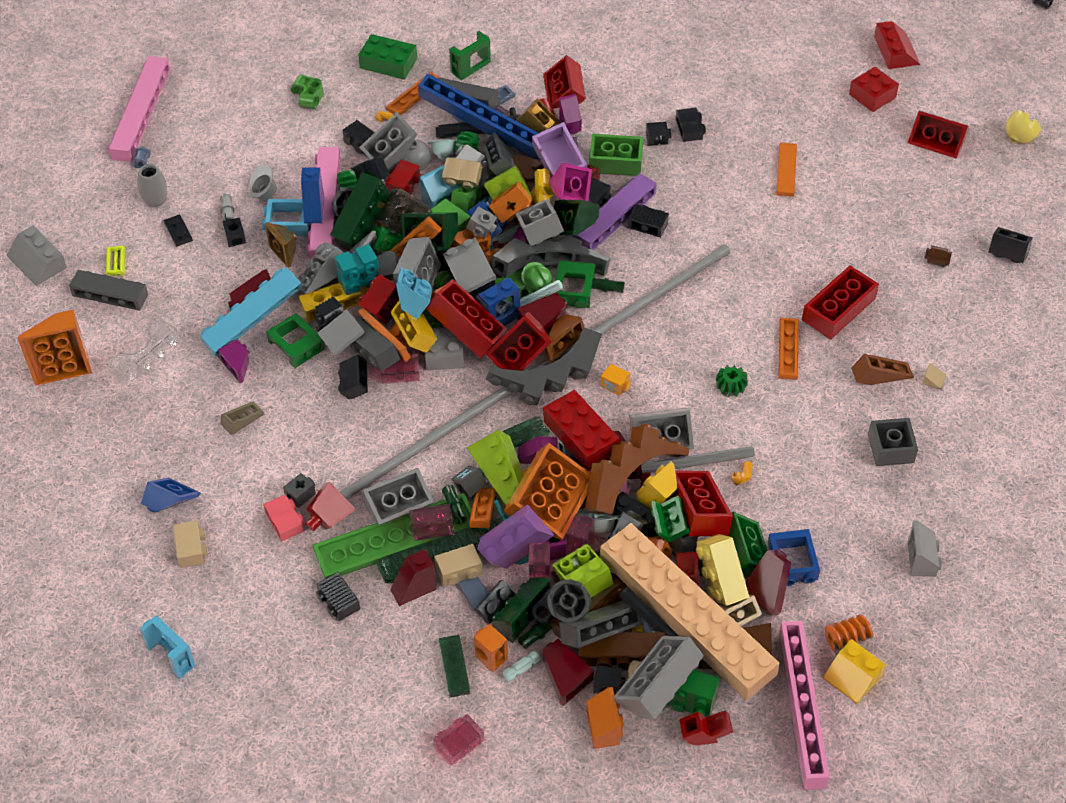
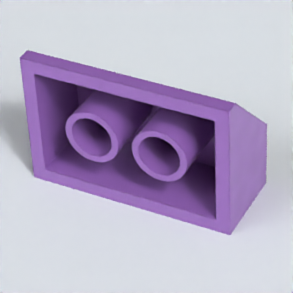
[477,504,554,569]

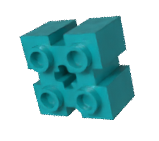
[335,244,379,295]

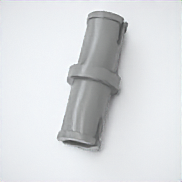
[220,194,234,221]

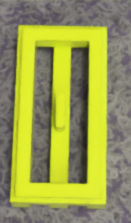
[106,246,126,276]

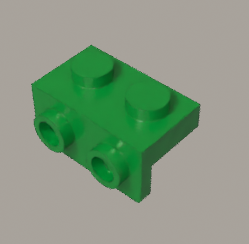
[371,225,403,252]
[651,496,690,542]

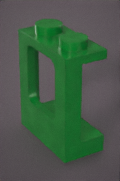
[449,31,491,80]
[553,261,595,308]
[266,313,325,368]

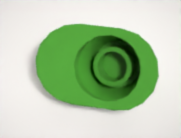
[522,262,553,294]

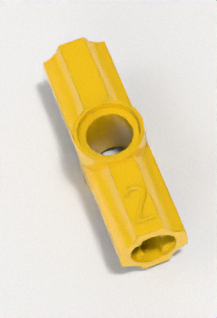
[531,168,555,204]

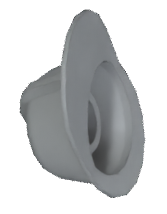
[249,164,277,201]

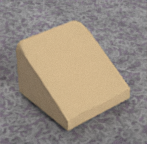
[923,363,946,389]

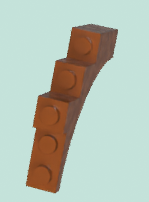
[585,424,689,515]

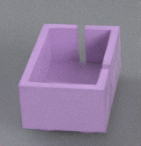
[532,122,587,179]

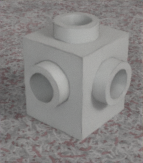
[466,206,497,239]

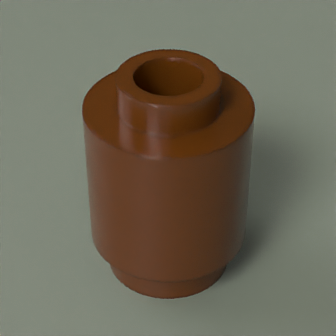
[924,245,952,266]

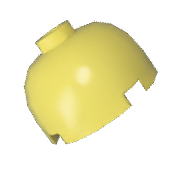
[1005,110,1042,144]

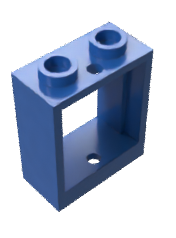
[767,529,820,586]

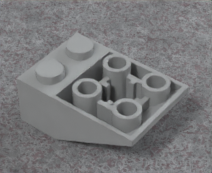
[297,242,344,294]

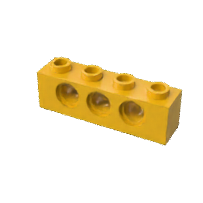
[298,283,370,322]

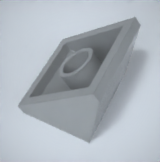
[318,310,365,356]

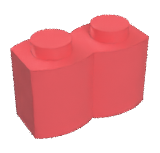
[263,495,305,541]

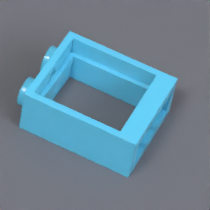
[262,199,310,236]

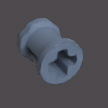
[132,147,151,168]

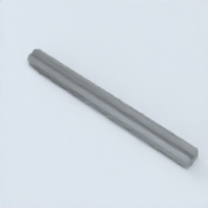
[641,446,755,474]

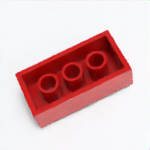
[802,265,879,340]
[426,279,508,359]
[542,390,620,471]
[670,470,733,537]

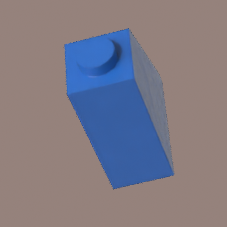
[301,167,324,223]

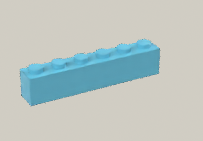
[200,267,301,357]

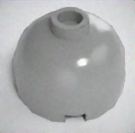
[403,139,431,171]

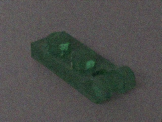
[503,416,550,448]

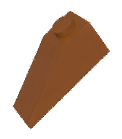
[545,314,584,363]
[851,354,914,385]

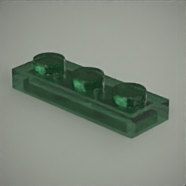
[439,635,471,698]

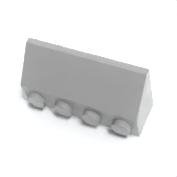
[613,636,704,719]

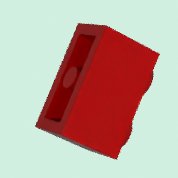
[385,160,422,200]

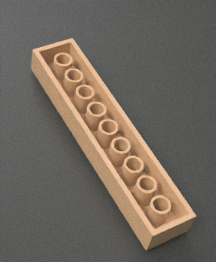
[600,523,780,701]

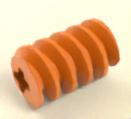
[825,614,873,651]

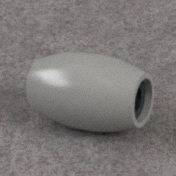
[137,164,167,207]

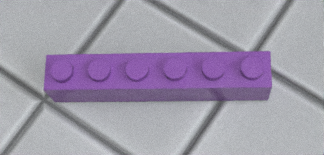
[573,173,657,250]

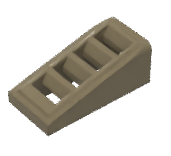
[221,401,264,435]

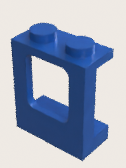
[478,277,521,326]

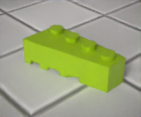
[466,429,524,506]

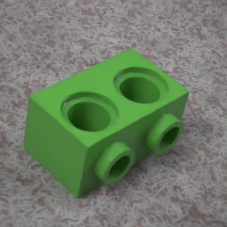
[451,185,482,213]

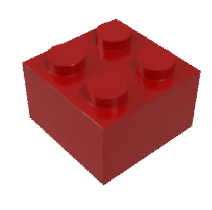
[849,66,899,112]
[358,274,400,325]

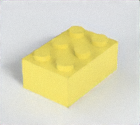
[696,534,749,606]

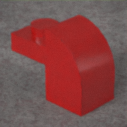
[679,710,733,746]

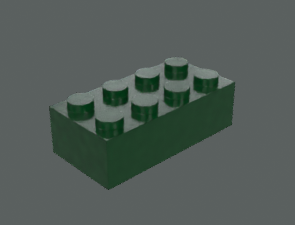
[330,172,390,251]

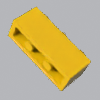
[391,300,437,353]

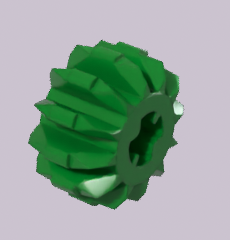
[454,131,480,152]
[337,170,357,191]
[716,365,748,397]

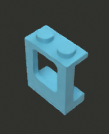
[140,615,196,679]

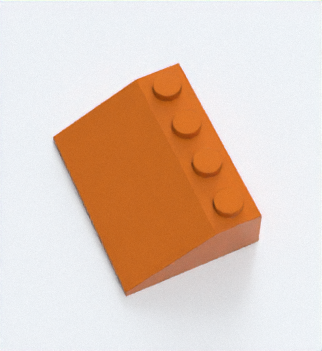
[18,309,92,386]
[504,443,591,540]

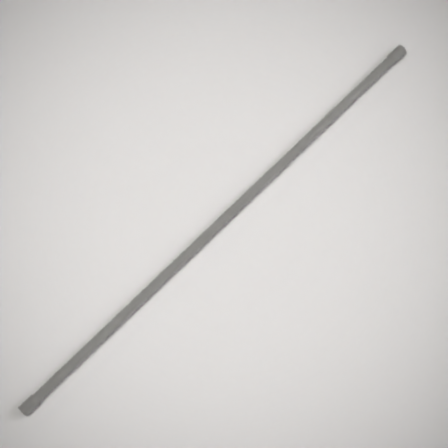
[340,244,730,499]

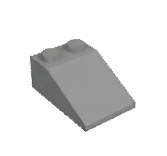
[359,112,418,174]
[443,237,497,293]

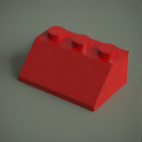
[874,21,920,69]
[543,55,586,109]
[907,110,970,159]
[486,312,552,371]

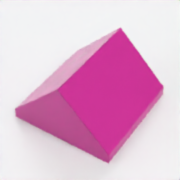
[549,163,592,201]

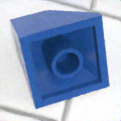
[141,477,201,512]

